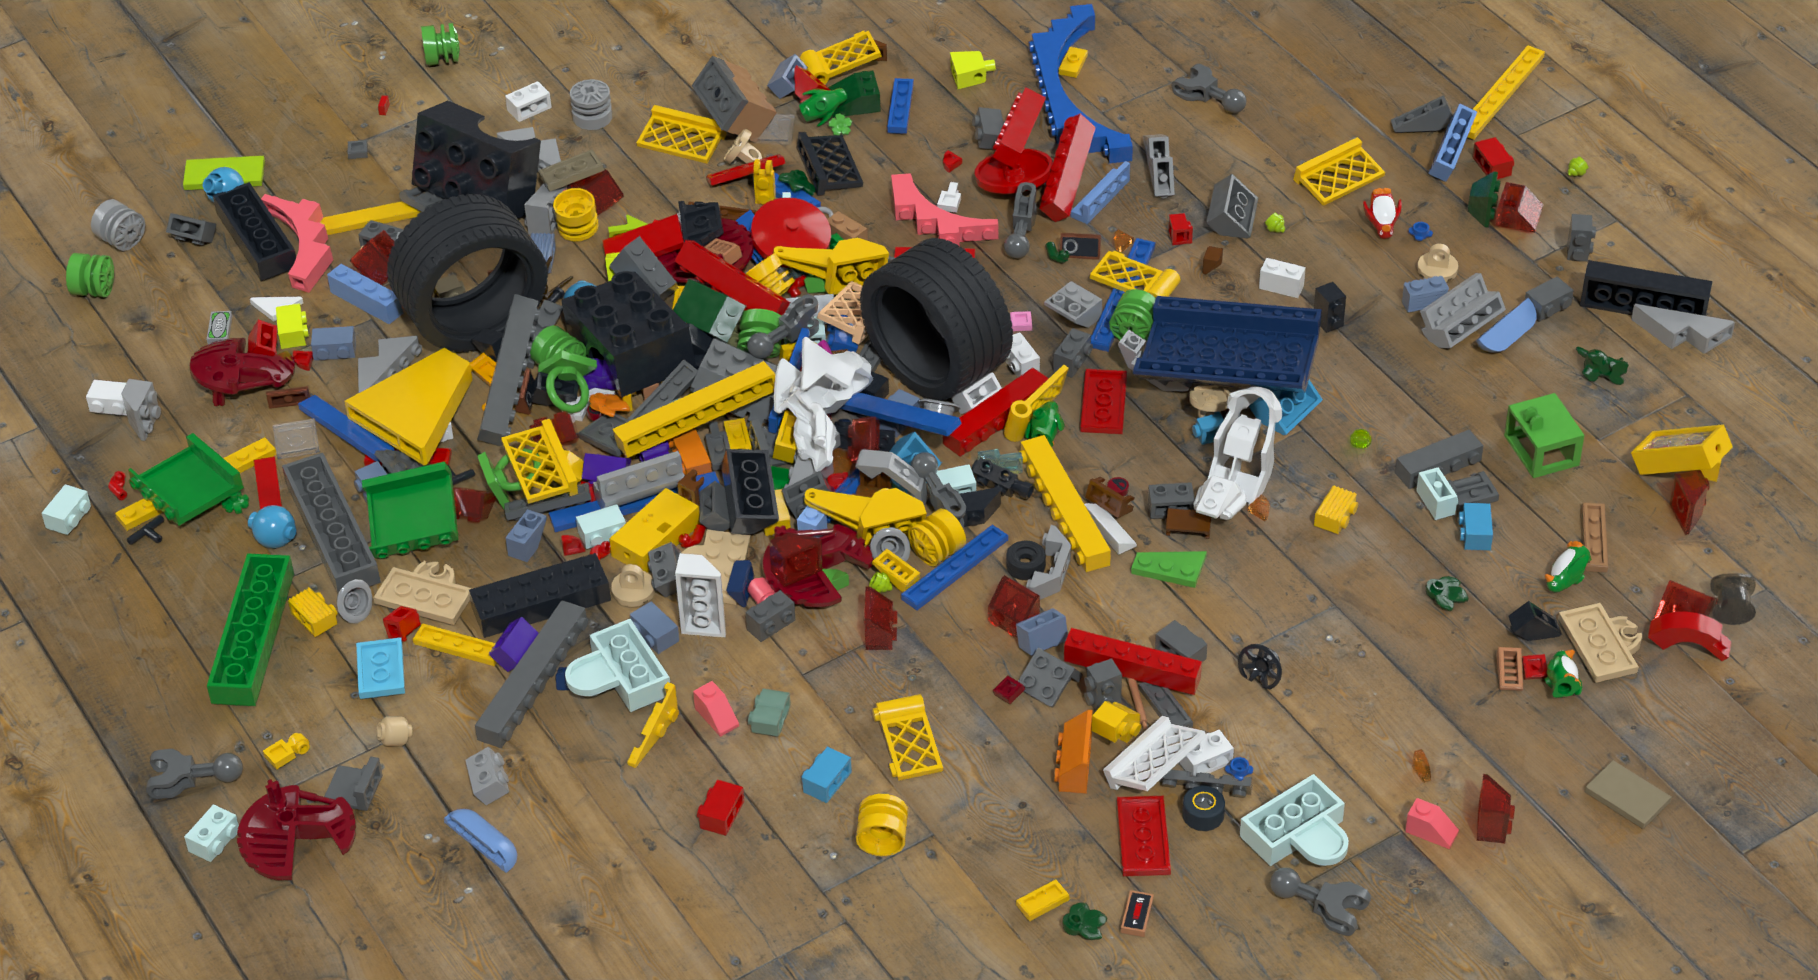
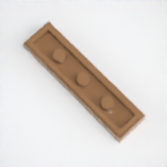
[1582,503,1608,572]

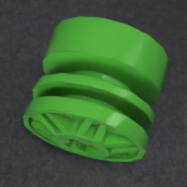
[421,23,460,66]
[66,253,114,297]
[1109,289,1156,341]
[737,309,781,358]
[530,325,586,365]

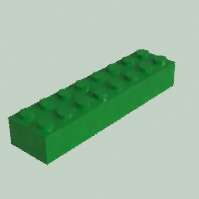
[207,553,294,706]

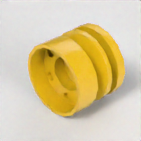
[553,188,599,241]
[746,253,795,296]
[908,508,966,566]
[856,794,908,856]

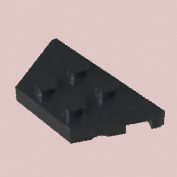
[678,201,724,246]

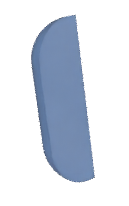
[1476,298,1536,353]
[444,809,517,873]

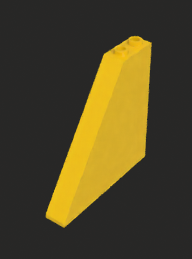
[344,348,473,466]

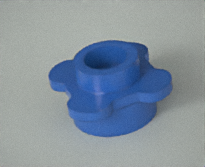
[1409,222,1433,241]
[1225,757,1253,781]

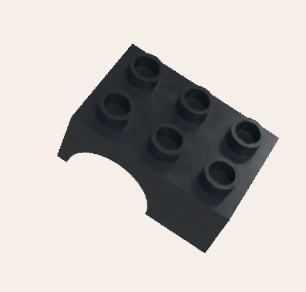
[411,100,541,219]
[561,271,696,398]

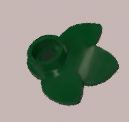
[778,170,815,196]
[1426,576,1469,611]
[1062,902,1108,940]

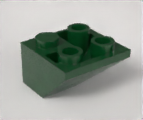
[1468,171,1501,228]

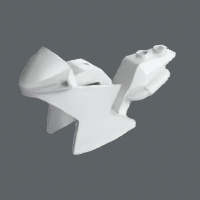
[774,337,873,472]
[1194,387,1282,520]

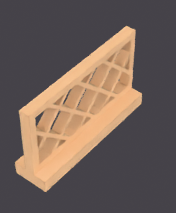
[817,281,869,344]

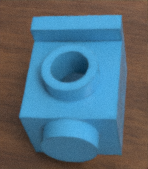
[1192,411,1224,445]

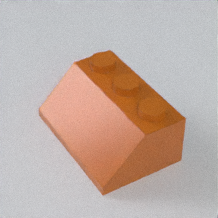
[1054,710,1092,794]

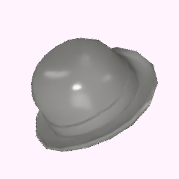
[919,399,961,416]
[870,527,911,570]
[337,579,372,624]

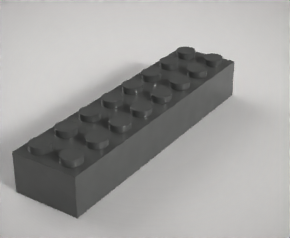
[282,452,381,594]

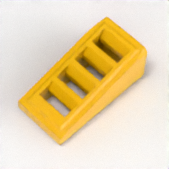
[872,549,920,593]

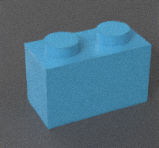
[1458,503,1493,550]
[801,747,852,803]

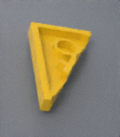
[627,682,679,768]

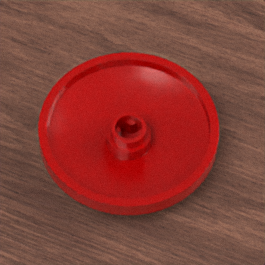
[975,148,1053,194]
[750,197,831,268]

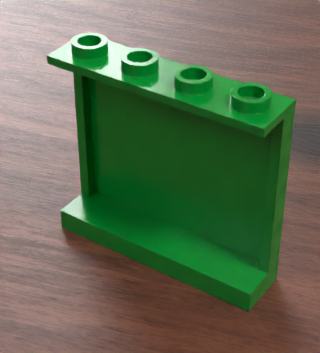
[128,433,244,526]
[362,462,459,559]

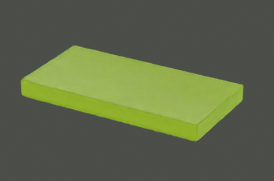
[183,156,265,190]

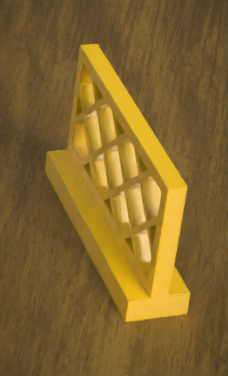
[636,105,727,164]
[1293,137,1385,206]
[501,419,578,504]

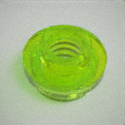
[1350,429,1372,448]

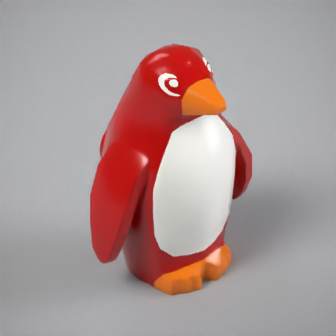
[1363,188,1402,239]

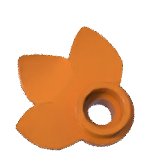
[589,393,630,417]

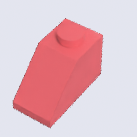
[693,681,739,737]
[1405,798,1459,849]

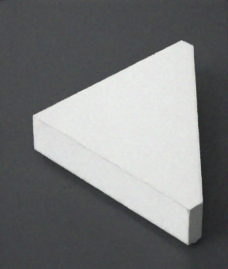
[250,297,303,322]

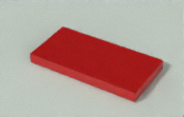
[602,214,684,257]
[1080,369,1127,434]
[1117,796,1171,877]

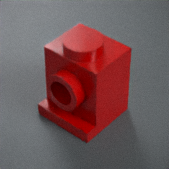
[1168,213,1193,245]
[383,606,421,642]

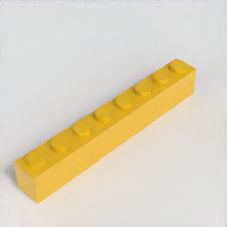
[612,361,775,458]
[1018,435,1111,572]

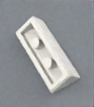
[1084,503,1137,555]

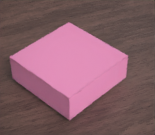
[1010,311,1032,331]

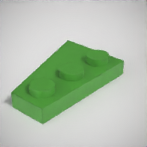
[1131,551,1207,588]

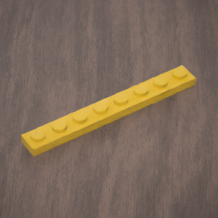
[1467,45,1545,139]
[115,437,277,531]

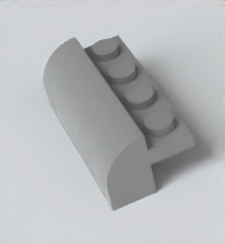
[1420,273,1506,348]
[593,451,685,509]

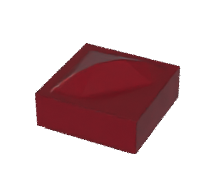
[992,676,1026,704]

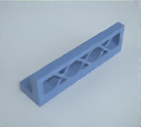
[1071,161,1130,224]

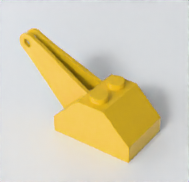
[773,238,889,295]
[804,488,927,547]

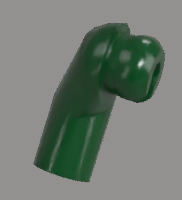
[1045,242,1070,264]

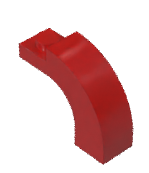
[1648,612,1731,661]

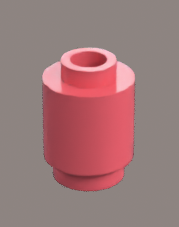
[748,578,776,604]

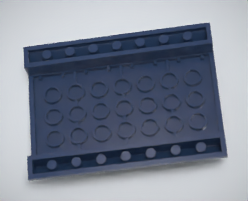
[1133,296,1322,393]

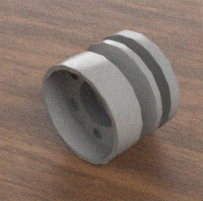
[570,79,612,130]
[91,199,145,251]

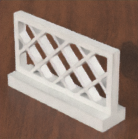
[1103,716,1206,791]

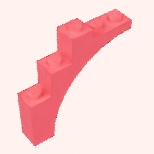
[891,173,998,247]
[261,194,333,293]

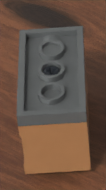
[692,56,777,142]

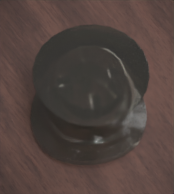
[1710,573,1756,625]

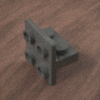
[374,449,424,474]

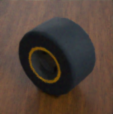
[1182,785,1225,831]

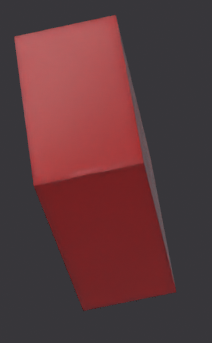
[378,95,390,116]

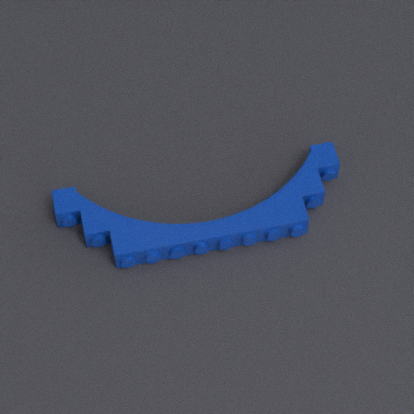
[1029,4,1133,164]

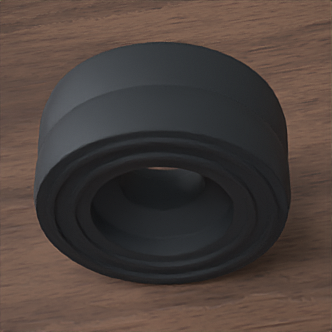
[1006,540,1046,581]

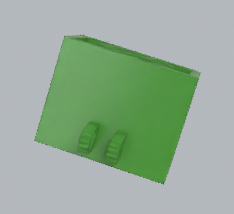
[1504,393,1585,478]

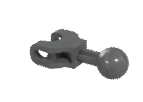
[1171,64,1247,113]
[1004,182,1037,259]
[747,294,819,359]
[911,452,966,529]
[146,749,243,799]
[1270,868,1371,936]

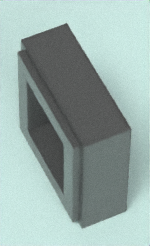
[348,140,368,159]

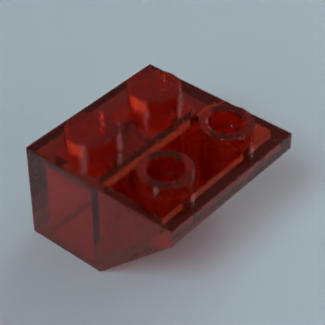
[567,169,624,216]
[1496,182,1543,233]
[350,230,395,286]
[529,411,579,445]

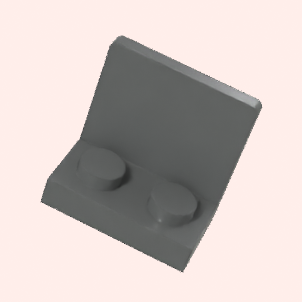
[749,419,796,466]
[1018,647,1083,708]
[324,756,383,811]

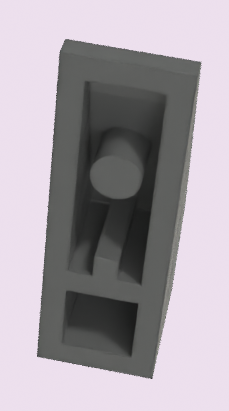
[1391,95,1453,132]

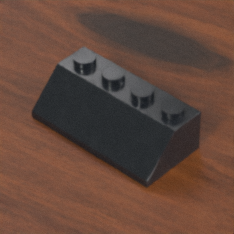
[721,449,779,534]

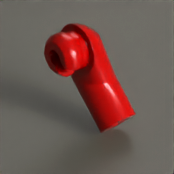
[787,275,806,298]
[108,471,127,500]
[678,524,706,548]
[590,541,611,561]

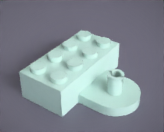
[565,619,670,712]
[1240,774,1348,866]

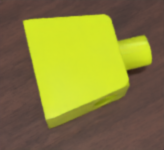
[950,51,996,89]

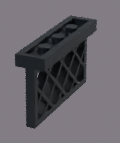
[796,132,864,196]

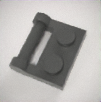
[399,187,444,212]
[1447,471,1499,511]

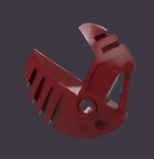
[657,218,754,288]
[189,338,295,407]
[763,524,873,607]
[237,779,356,880]

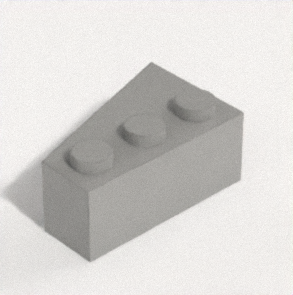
[524,184,568,235]

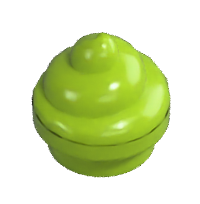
[1568,156,1589,176]
[1264,212,1285,233]
[869,572,893,594]

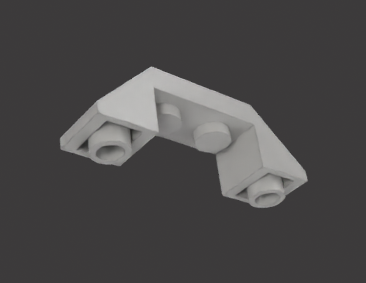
[1118,330,1193,391]
[855,449,928,507]
[1026,525,1071,603]

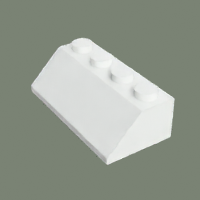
[675,553,726,637]

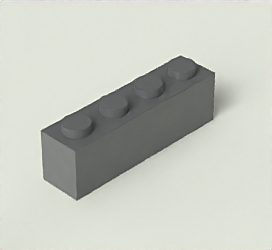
[1395,430,1484,489]

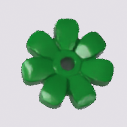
[222,491,249,514]

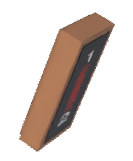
[1121,890,1154,937]

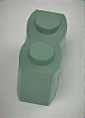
[748,688,791,736]

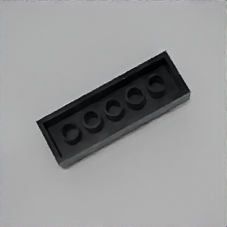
[213,182,296,281]
[1580,260,1713,316]
[469,553,611,638]

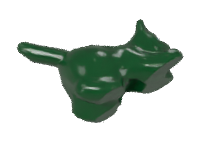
[1576,347,1629,385]

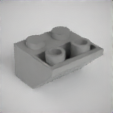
[1044,281,1102,328]
[121,379,161,441]

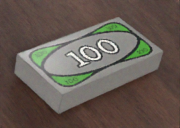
[207,311,233,344]

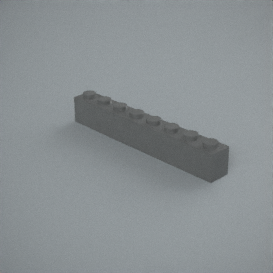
[477,294,540,447]
[475,601,588,748]

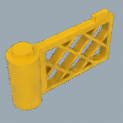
[800,30,882,84]
[1090,251,1181,298]
[1004,365,1069,442]
[872,694,943,781]

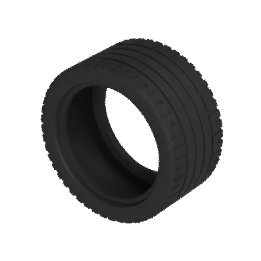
[387,194,548,352]
[860,238,1013,401]

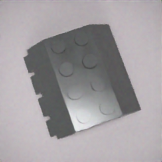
[690,338,778,426]

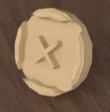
[724,129,762,164]
[1417,244,1458,282]
[1189,384,1230,418]
[611,564,655,607]

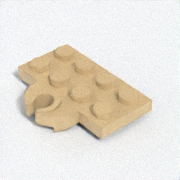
[681,529,750,605]
[373,561,472,625]
[1558,603,1642,683]

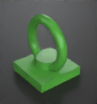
[538,350,597,413]
[478,448,541,510]

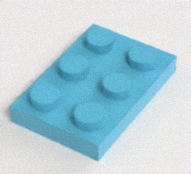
[356,638,405,699]

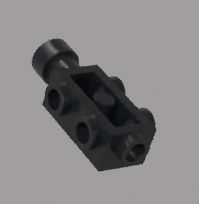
[971,457,1035,500]

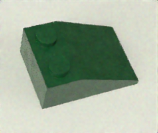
[828,70,881,118]
[673,279,746,343]

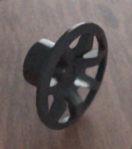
[1238,644,1282,690]

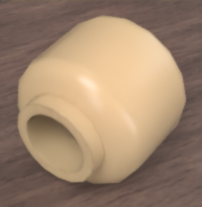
[377,716,413,746]

